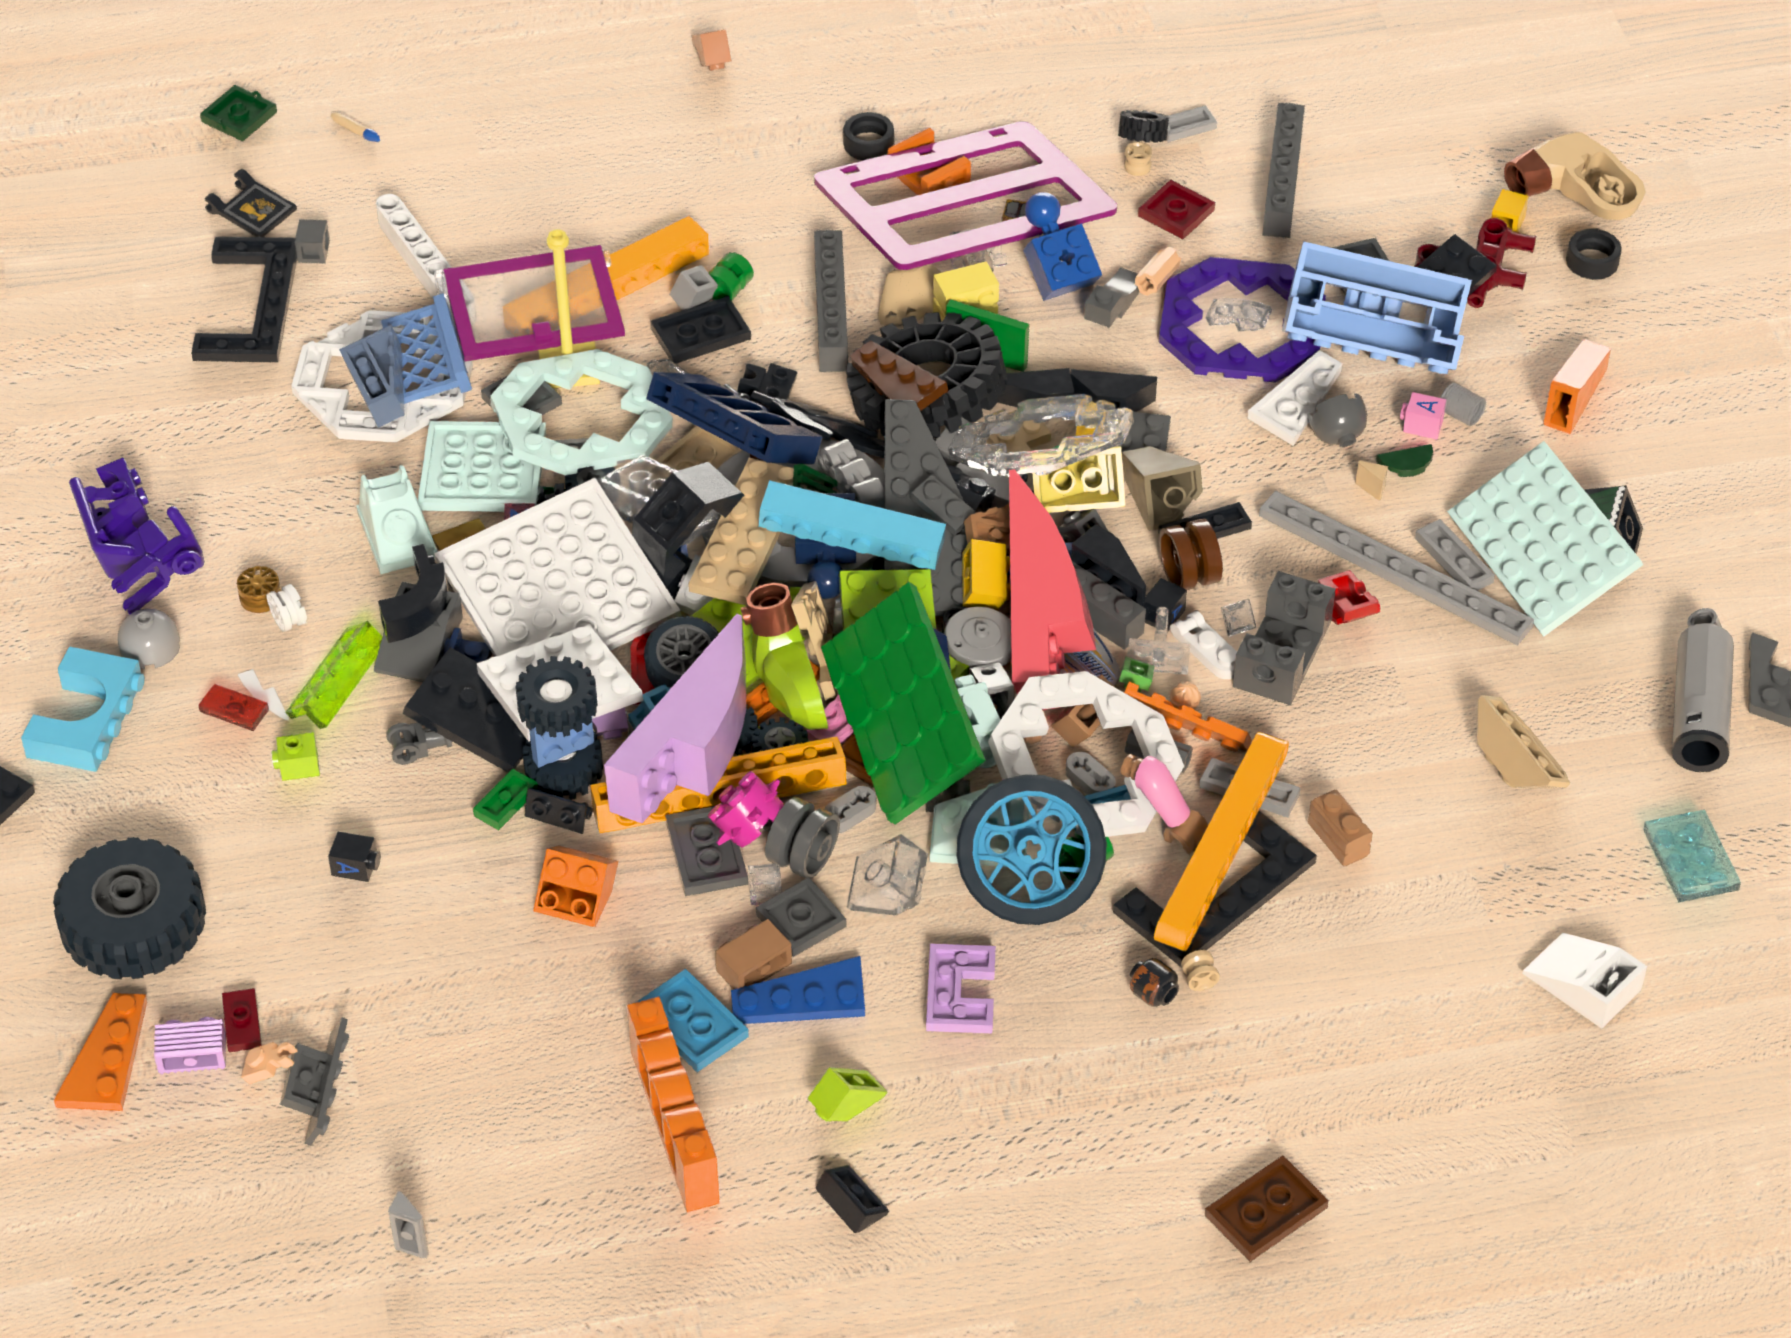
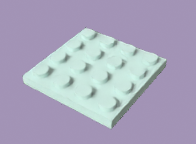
[418,421,546,512]

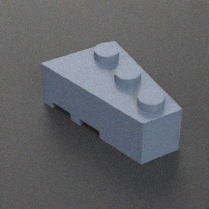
[339,325,405,428]

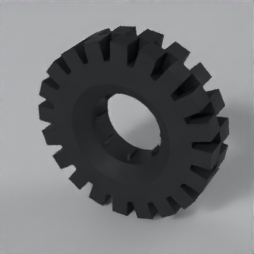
[846,312,1007,438]

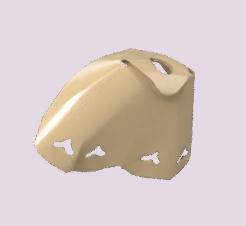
[878,264,942,325]

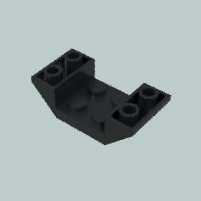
[632,462,745,587]

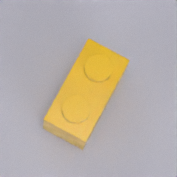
[962,539,1011,611]

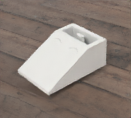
[1522,933,1647,1028]

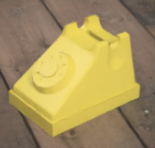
[1031,446,1125,513]

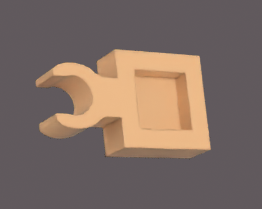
[241,1042,298,1084]

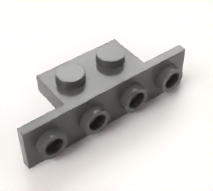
[280,1017,349,1146]

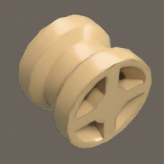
[1124,142,1152,176]
[1181,950,1220,991]

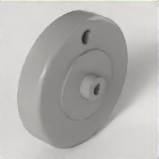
[944,607,1012,669]

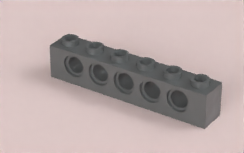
[1263,103,1305,238]
[814,230,848,372]

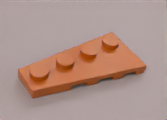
[1124,682,1252,752]
[54,993,147,1111]

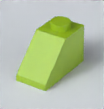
[807,1067,888,1122]

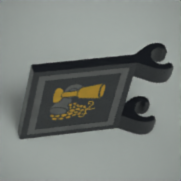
[204,169,297,237]

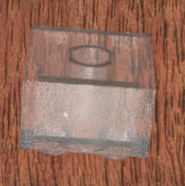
[847,834,928,916]

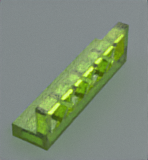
[285,621,383,729]

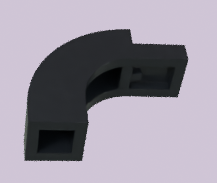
[378,544,447,643]

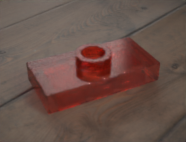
[198,684,269,731]

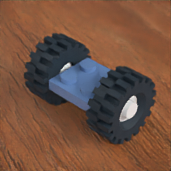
[516,656,603,800]

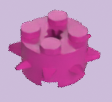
[708,771,784,848]

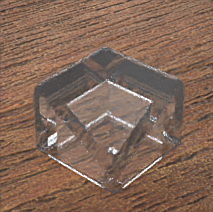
[747,863,782,905]

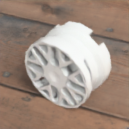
[266,584,307,632]

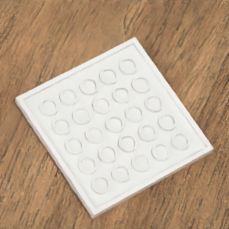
[434,478,681,657]

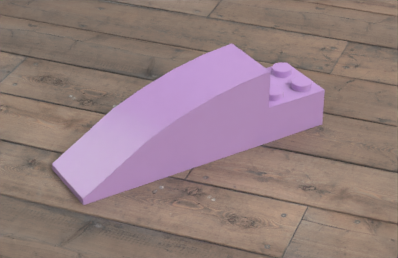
[604,614,746,824]

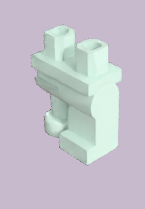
[955,675,1001,768]

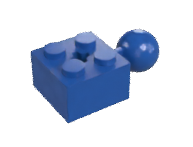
[1023,192,1102,301]

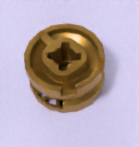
[236,566,281,613]

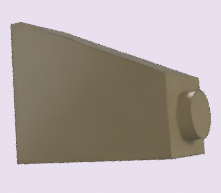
[1122,446,1203,531]

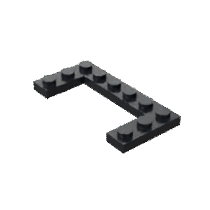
[191,237,297,362]
[1113,811,1317,968]

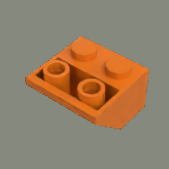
[533,845,619,927]

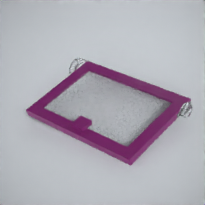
[434,245,625,362]

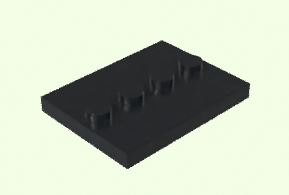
[403,647,526,773]

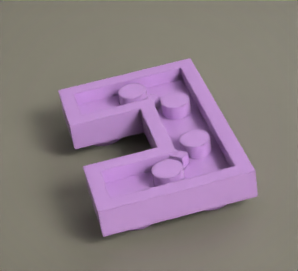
[926,944,996,1034]

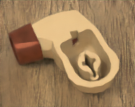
[1504,132,1646,220]

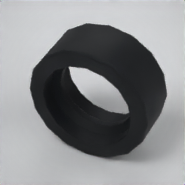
[843,112,894,161]
[1566,229,1622,280]

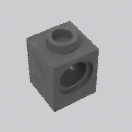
[295,220,330,264]

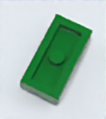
[473,769,538,831]

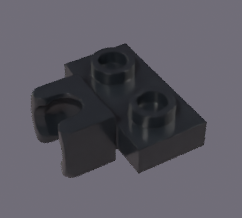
[737,363,798,413]

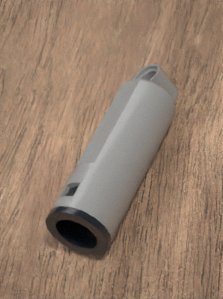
[1672,608,1734,772]

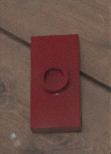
[222,988,262,1053]

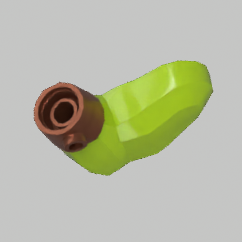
[741,583,828,730]

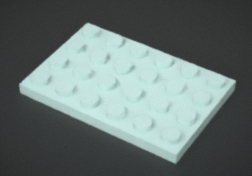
[1447,441,1643,637]

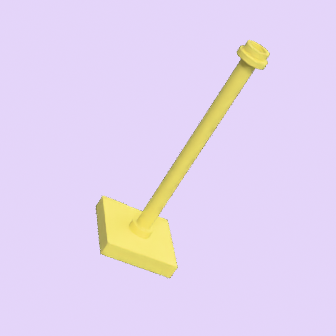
[538,229,600,388]

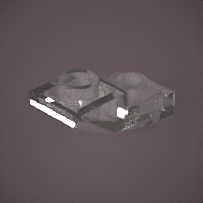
[1205,298,1272,332]

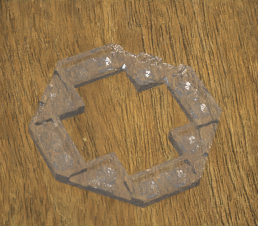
[948,394,1134,478]

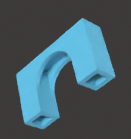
[21,647,145,772]

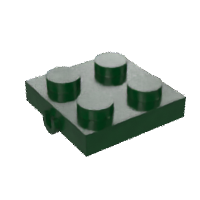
[200,85,277,142]

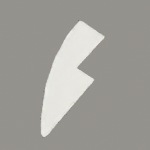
[238,669,289,721]

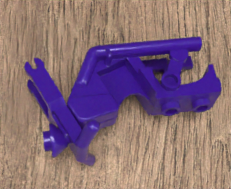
[69,457,205,614]

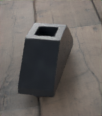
[1071,369,1157,418]

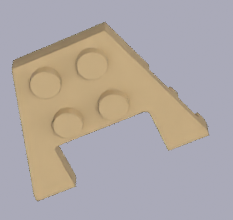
[791,581,838,706]

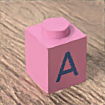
[1400,392,1447,439]

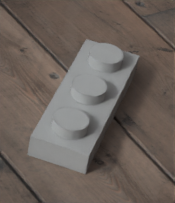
[1415,519,1495,591]
[1200,758,1300,818]

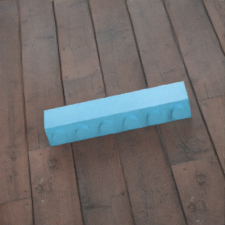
[759,480,946,570]

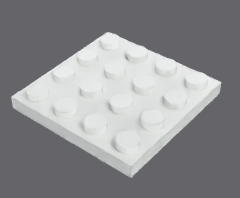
[477,625,643,741]

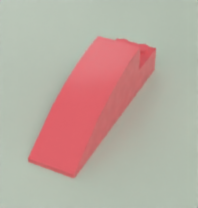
[1009,470,1096,710]

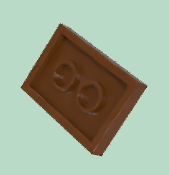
[1204,1155,1329,1262]

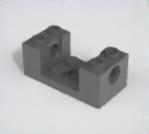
[1233,571,1336,705]

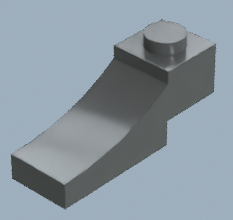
[1084,267,1139,328]

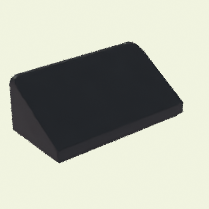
[816,1165,889,1233]

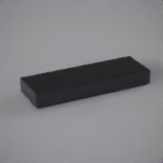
[1158,502,1252,539]

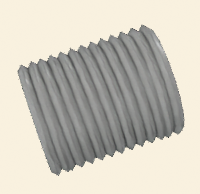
[1440,382,1486,426]

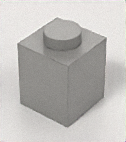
[669,265,718,310]

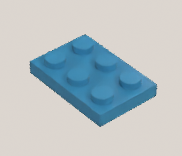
[635,968,749,1072]

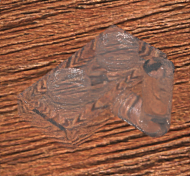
[1128,607,1190,675]

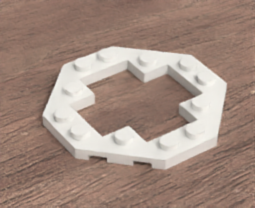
[291,310,473,443]
[988,671,1184,837]

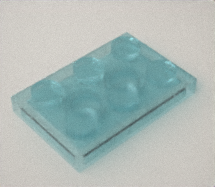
[1643,809,1741,903]

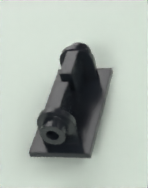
[525,788,593,834]

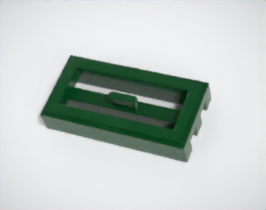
[793,463,838,494]

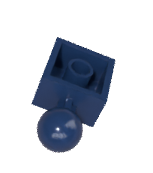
[795,493,856,599]

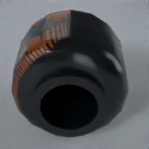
[1130,958,1179,1007]

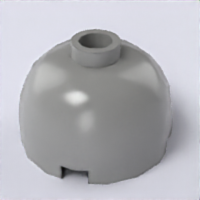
[118,608,180,669]

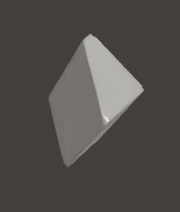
[388,1191,429,1259]

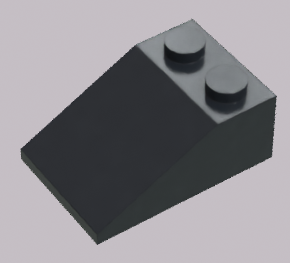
[1071,524,1146,608]

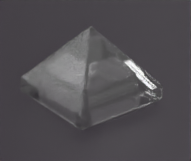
[1221,598,1257,637]

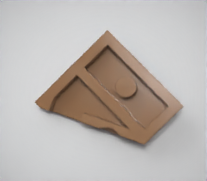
[964,503,1010,556]

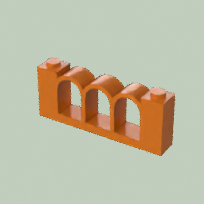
[627,997,720,1212]

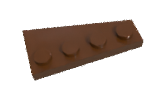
[849,340,949,411]

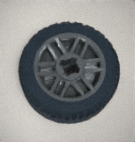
[644,616,719,688]

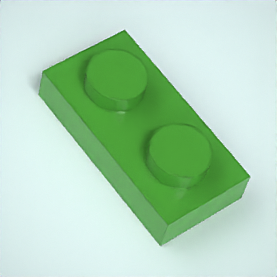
[1119,656,1155,692]

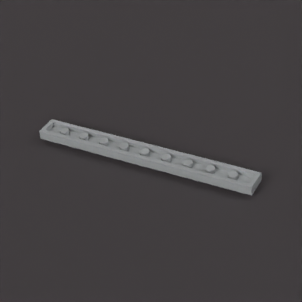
[1259,491,1534,646]

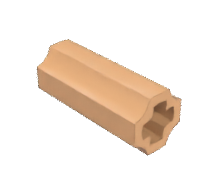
[1135,247,1181,296]

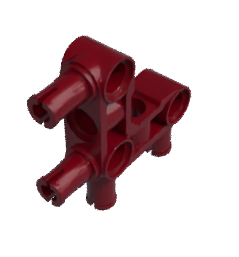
[1414,218,1537,308]

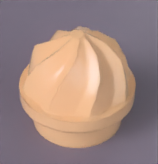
[1170,681,1201,709]

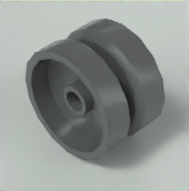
[765,797,840,879]

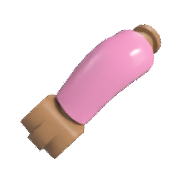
[1121,754,1208,855]

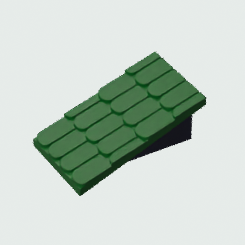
[821,582,986,825]

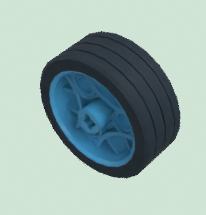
[956,775,1107,925]

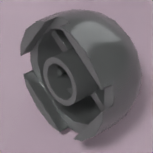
[1307,393,1368,447]

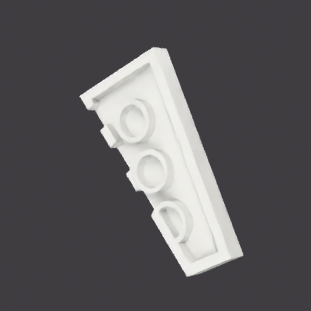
[1248,350,1342,446]

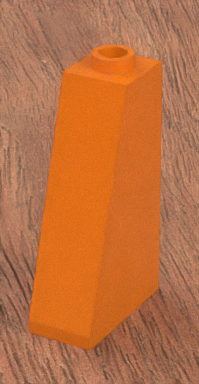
[1543,340,1611,434]

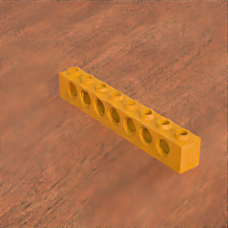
[590,736,847,834]

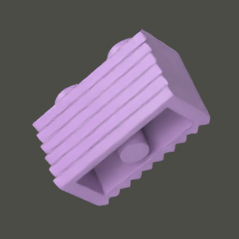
[154,1017,226,1074]

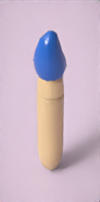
[330,112,380,142]

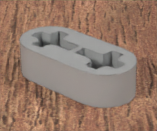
[1066,752,1116,795]
[824,786,876,833]

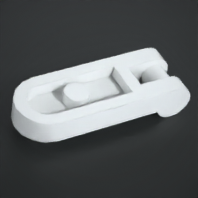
[1170,611,1237,679]

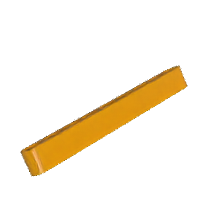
[1154,731,1289,951]

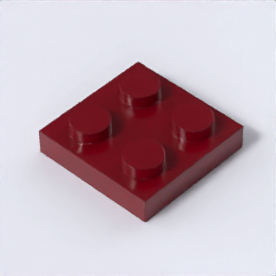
[1138,180,1216,239]

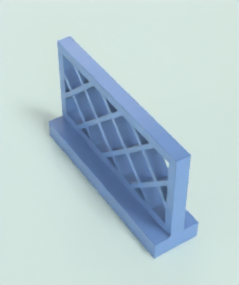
[381,293,472,404]

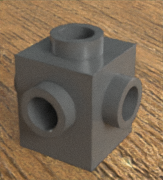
[1057,509,1108,543]

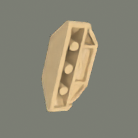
[1477,695,1571,789]

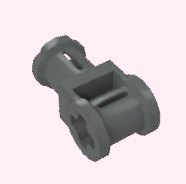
[386,722,452,765]

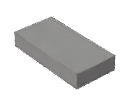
[1167,106,1217,142]

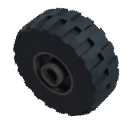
[53,837,206,980]

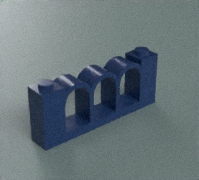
[646,372,823,464]

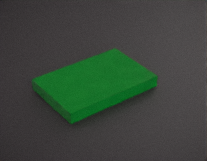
[946,299,1030,372]

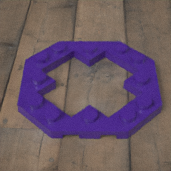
[1159,257,1326,383]

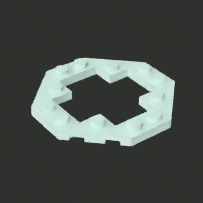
[491,349,673,476]

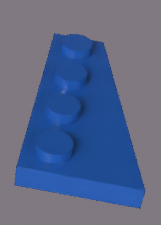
[731,956,865,1024]

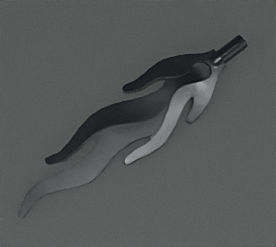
[750,391,884,458]

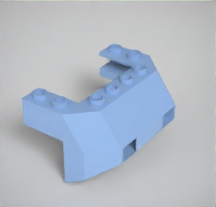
[1282,241,1472,374]

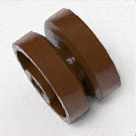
[1159,519,1223,590]

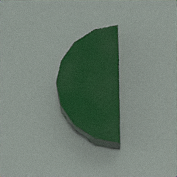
[1376,444,1433,477]

